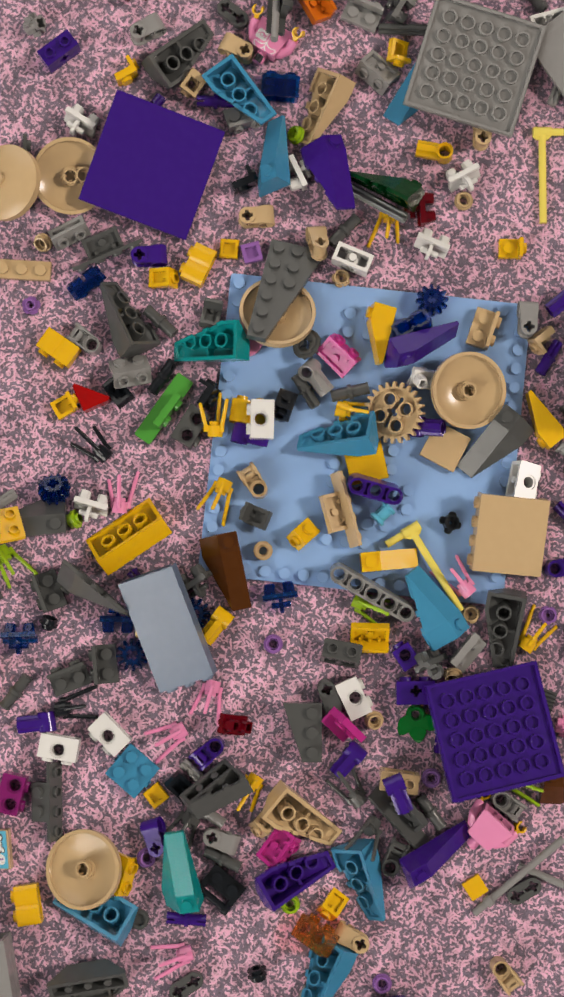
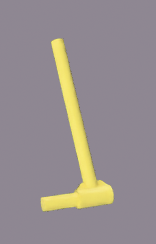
[532,127,564,224]
[384,520,464,611]

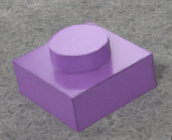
[240,241,263,265]

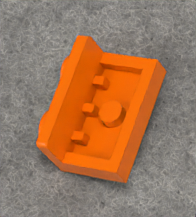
[298,0,337,25]

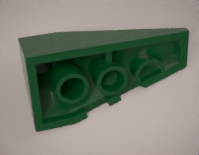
[350,171,425,213]

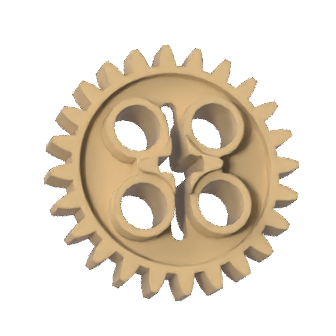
[364,381,426,444]

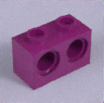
[0,771,31,817]

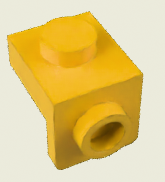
[386,37,412,67]
[114,55,140,87]
[50,391,80,420]
[286,517,321,551]

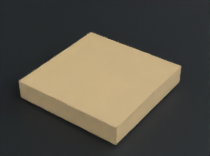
[419,425,471,473]

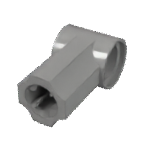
[298,358,334,397]

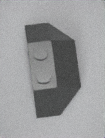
[47,958,129,997]

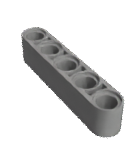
[330,562,415,622]

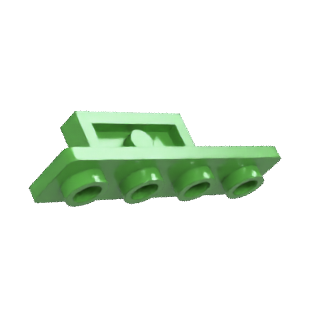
[135,373,193,445]

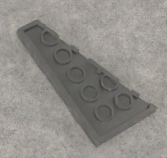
[246,239,321,343]

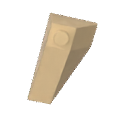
[300,67,356,145]
[261,779,342,846]

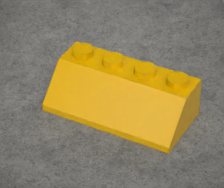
[86,498,172,576]

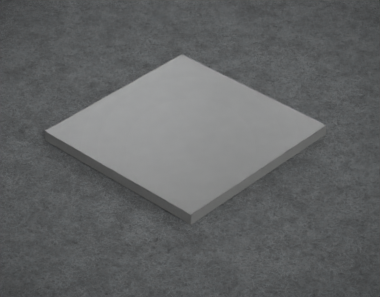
[403,0,547,138]

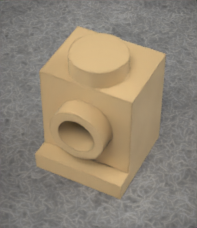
[178,67,206,99]

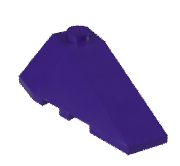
[300,134,355,210]
[384,321,459,368]
[399,820,470,889]
[254,850,336,912]

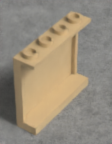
[467,492,551,577]

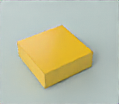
[219,239,239,260]
[143,782,170,809]
[461,873,489,901]

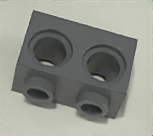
[170,404,211,450]

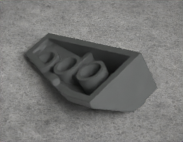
[19,495,69,538]

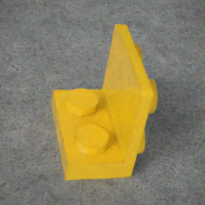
[0,506,26,544]

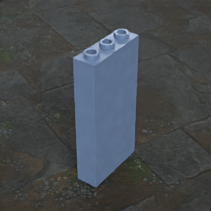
[118,562,217,693]

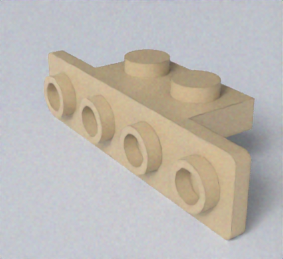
[319,470,362,548]

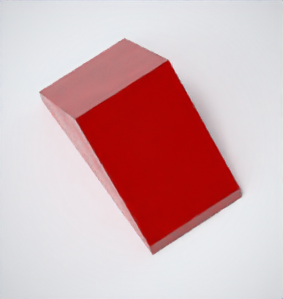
[72,383,111,414]

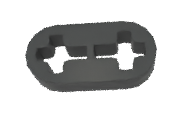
[217,0,249,30]
[506,876,542,905]
[169,970,204,997]

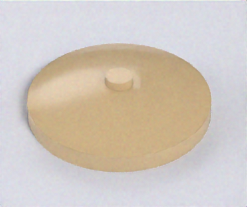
[35,137,96,215]
[0,144,41,221]
[239,280,316,348]
[430,351,506,429]
[46,829,122,910]

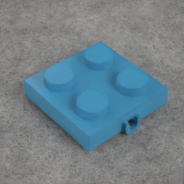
[105,743,160,799]

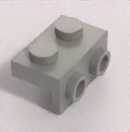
[48,215,91,252]
[108,355,152,389]

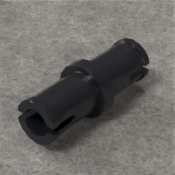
[147,358,178,396]

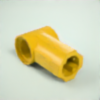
[415,140,453,164]
[202,605,235,646]

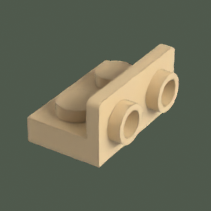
[465,307,502,351]
[379,767,420,795]

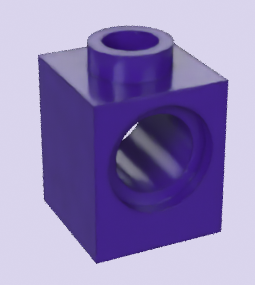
[391,640,417,672]

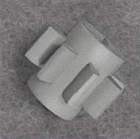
[23,12,46,38]

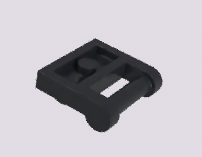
[200,863,246,916]

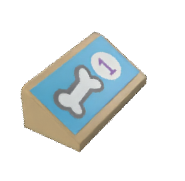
[0,828,13,870]

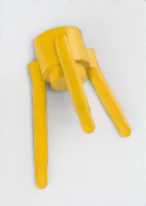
[367,211,400,248]
[198,392,229,437]
[335,400,369,421]
[196,477,234,527]
[518,604,558,654]
[236,772,264,812]

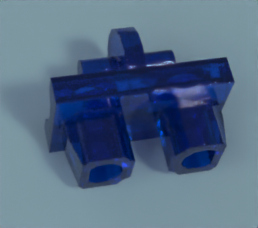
[263,581,298,613]
[99,602,134,633]
[0,623,38,654]

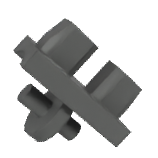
[385,0,417,24]
[181,563,213,598]
[414,649,449,680]

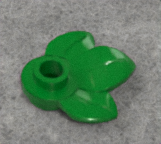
[397,705,434,743]

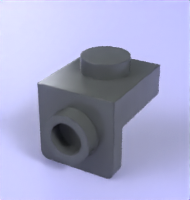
[199,297,223,328]
[239,502,273,531]

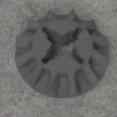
[293,330,322,360]

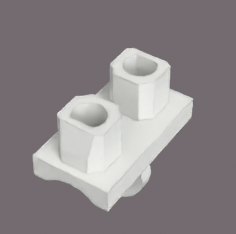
[64,104,99,138]
[288,154,312,192]
[445,159,481,193]
[413,228,451,261]
[406,366,435,390]
[73,489,109,522]

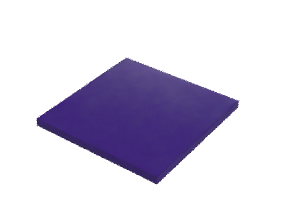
[79,89,225,240]
[424,660,564,804]

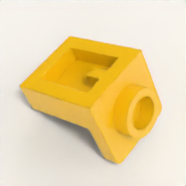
[498,237,527,260]
[149,267,179,289]
[317,887,349,921]

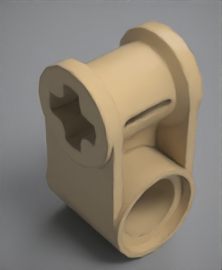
[217,32,254,65]
[472,127,492,151]
[238,205,275,229]
[305,226,329,261]
[236,462,268,499]
[331,920,370,954]
[489,956,524,996]

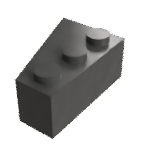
[283,702,322,762]
[179,758,254,820]

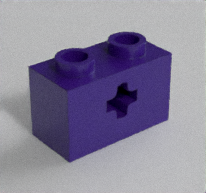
[37,29,81,74]
[395,676,435,705]

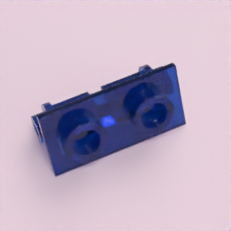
[67,265,106,301]

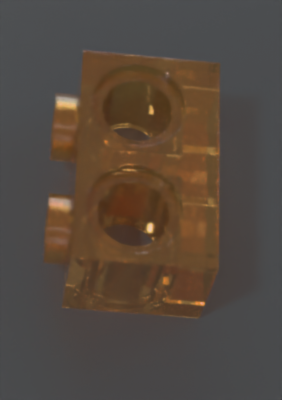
[291,913,340,958]

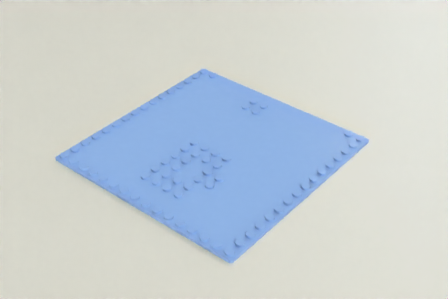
[199,273,529,605]

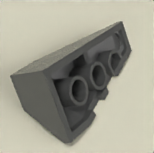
[141,19,214,89]
[100,282,161,358]
[457,404,535,478]
[56,559,130,617]
[485,588,527,668]

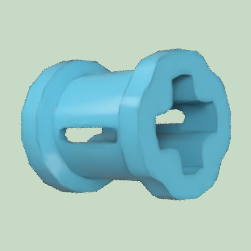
[370,502,396,526]

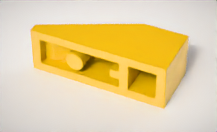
[365,302,397,366]
[525,390,564,450]
[359,548,418,573]

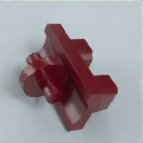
[404,189,436,228]
[217,713,253,736]

